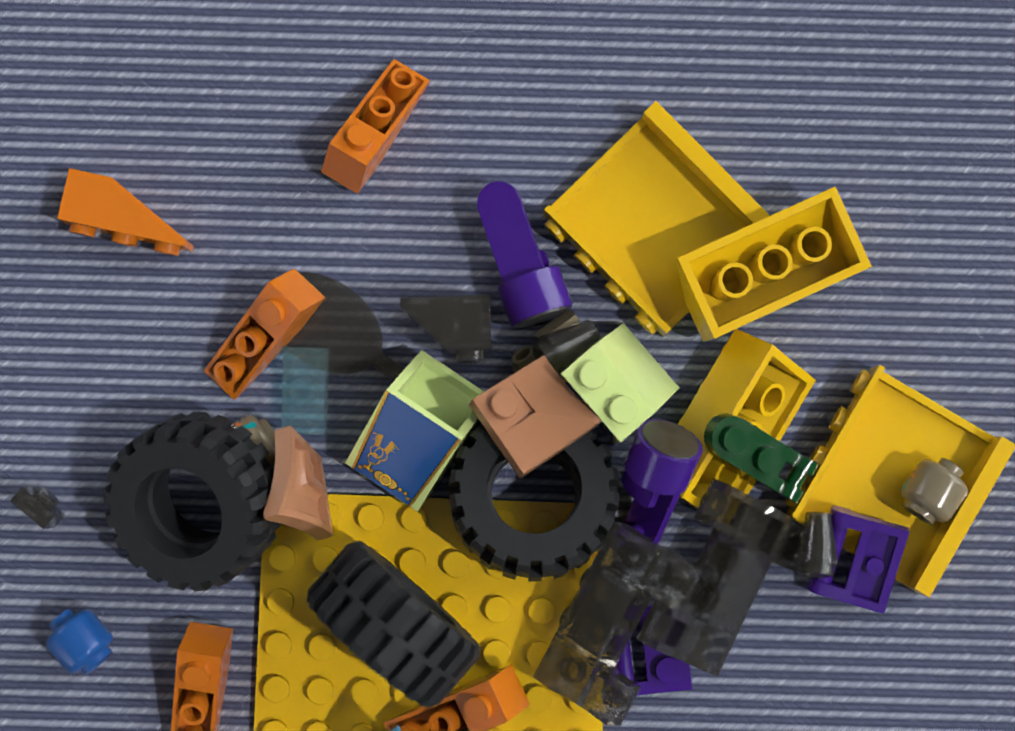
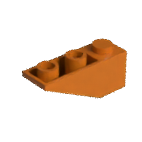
[321,59,430,194]
[57,168,194,256]
[204,268,326,400]
[171,621,233,731]
[383,664,530,731]

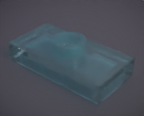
[281,347,329,435]

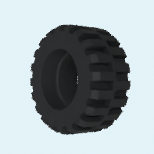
[104,412,281,591]
[449,426,620,582]
[307,540,480,708]

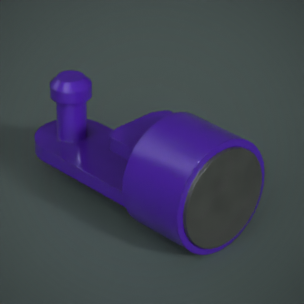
[477,181,573,328]
[605,419,703,554]

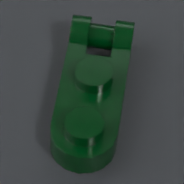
[704,413,819,503]

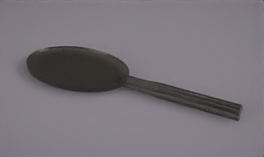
[286,272,484,430]

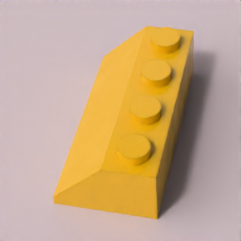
[676,186,872,342]
[678,329,816,528]

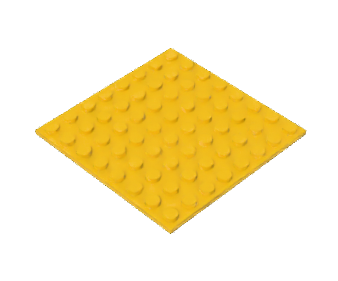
[254,494,609,731]

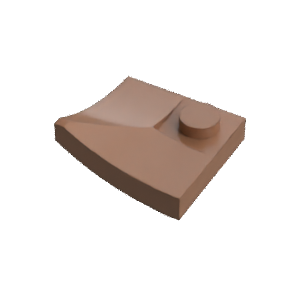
[469,356,601,478]
[263,425,334,541]

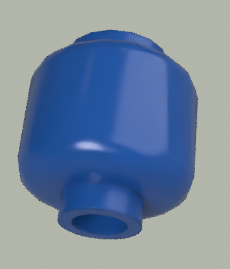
[46,609,113,676]

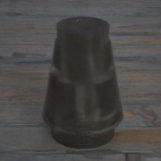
[532,320,600,374]
[794,512,839,578]

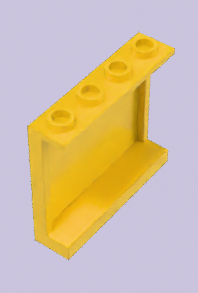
[543,101,770,337]
[785,365,1015,598]

